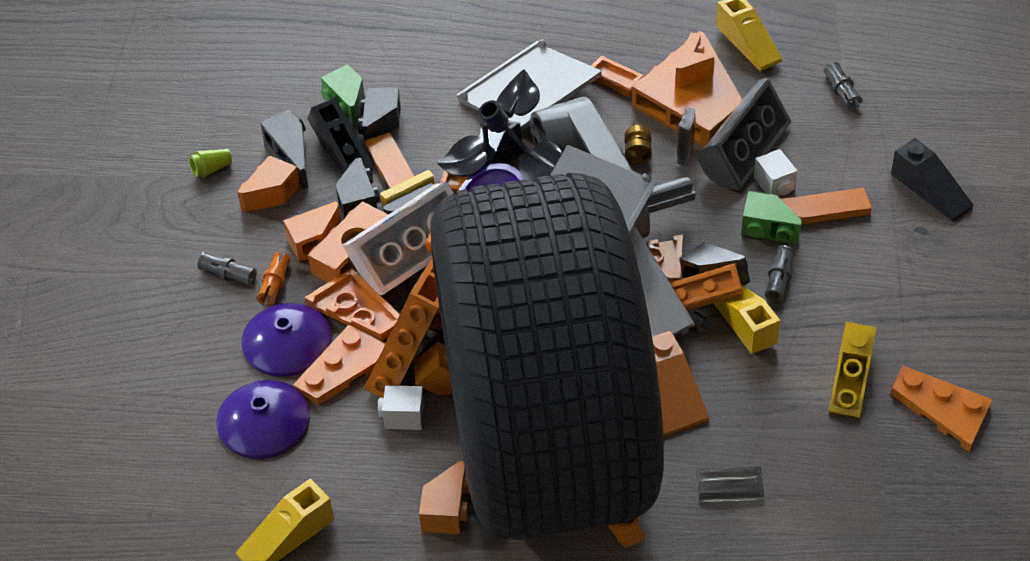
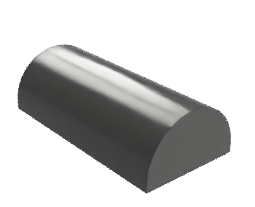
[699,78,792,190]

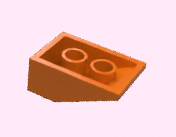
[652,331,709,437]

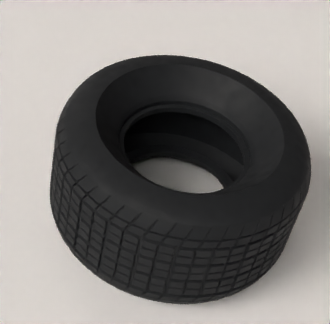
[430,173,664,540]

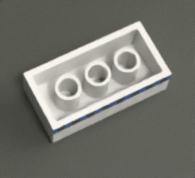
[342,182,453,295]

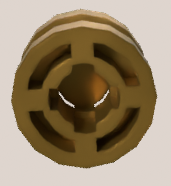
[624,125,652,164]

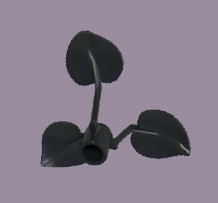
[437,69,563,182]

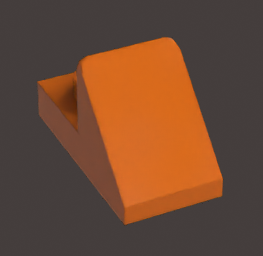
[675,32,715,88]

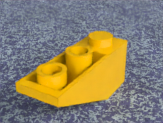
[716,0,782,71]
[714,285,780,355]
[828,322,877,419]
[236,478,335,561]

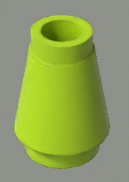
[189,148,232,178]

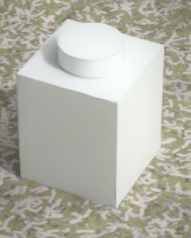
[754,149,797,196]
[378,386,425,430]

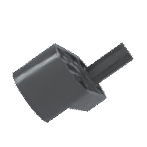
[530,97,695,238]

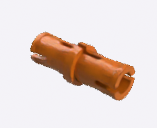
[256,252,291,307]

